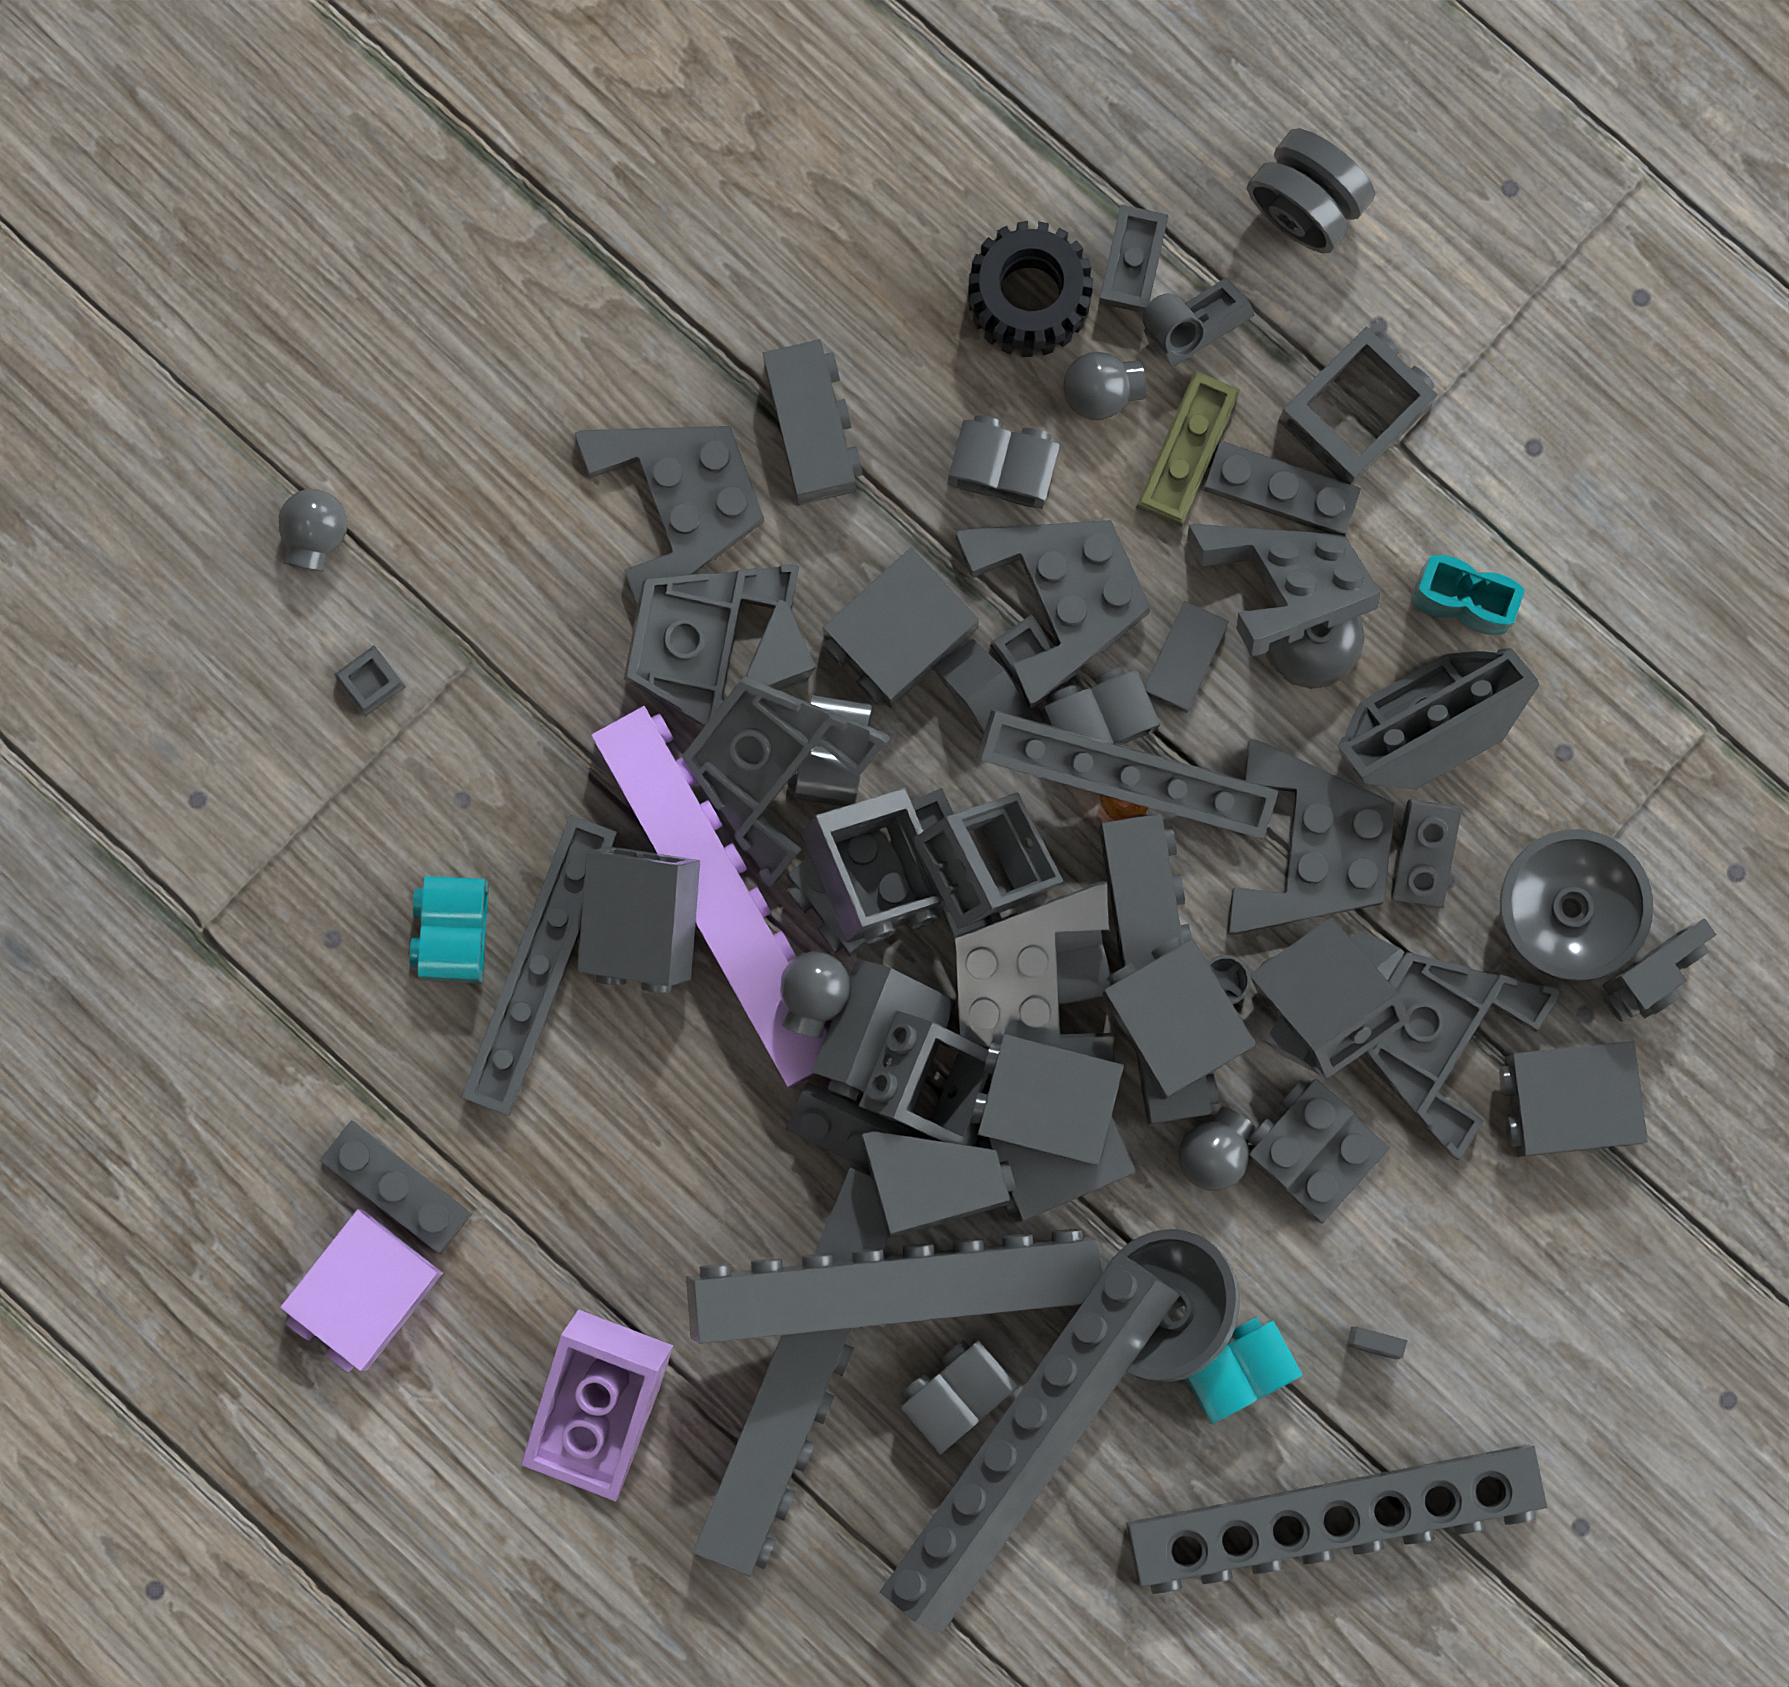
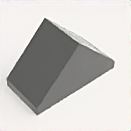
[745,599,816,690]
[933,639,1033,735]

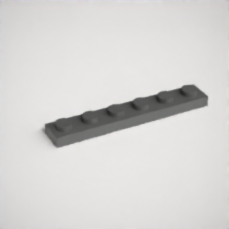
[977,709,1279,839]
[461,815,618,1116]

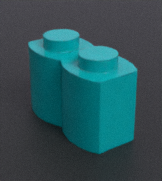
[1411,555,1526,635]
[409,876,489,983]
[1185,1316,1302,1424]

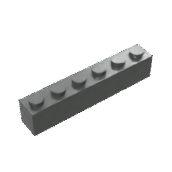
[1099,814,1218,1126]

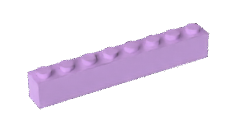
[592,706,832,1090]

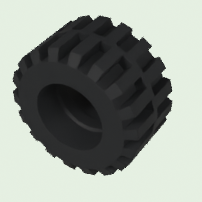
[968,221,1093,357]

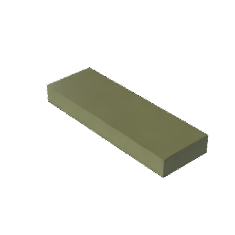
[1136,371,1240,527]

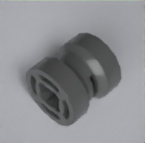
[1208,955,1251,1006]

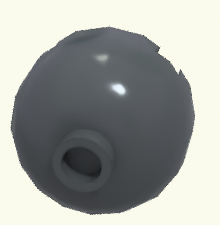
[1266,606,1365,689]

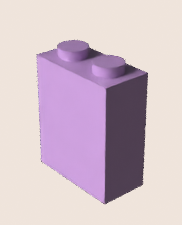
[280,1209,443,1373]

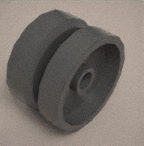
[1246,128,1376,254]

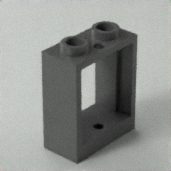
[1278,326,1438,485]
[801,788,946,944]
[912,792,1064,929]
[859,1011,993,1147]

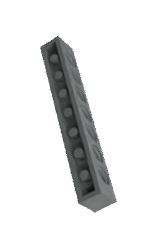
[1126,1445,1548,1594]

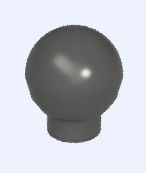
[1063,352,1146,420]
[278,489,348,572]
[780,952,851,1038]
[1179,1107,1255,1191]

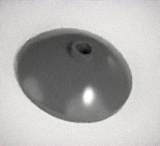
[1500,829,1654,981]
[1102,1229,1240,1383]

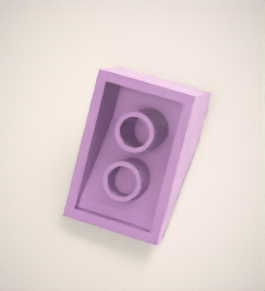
[521,1309,673,1502]

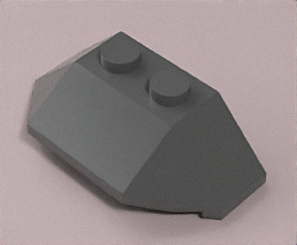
[1338,648,1539,790]

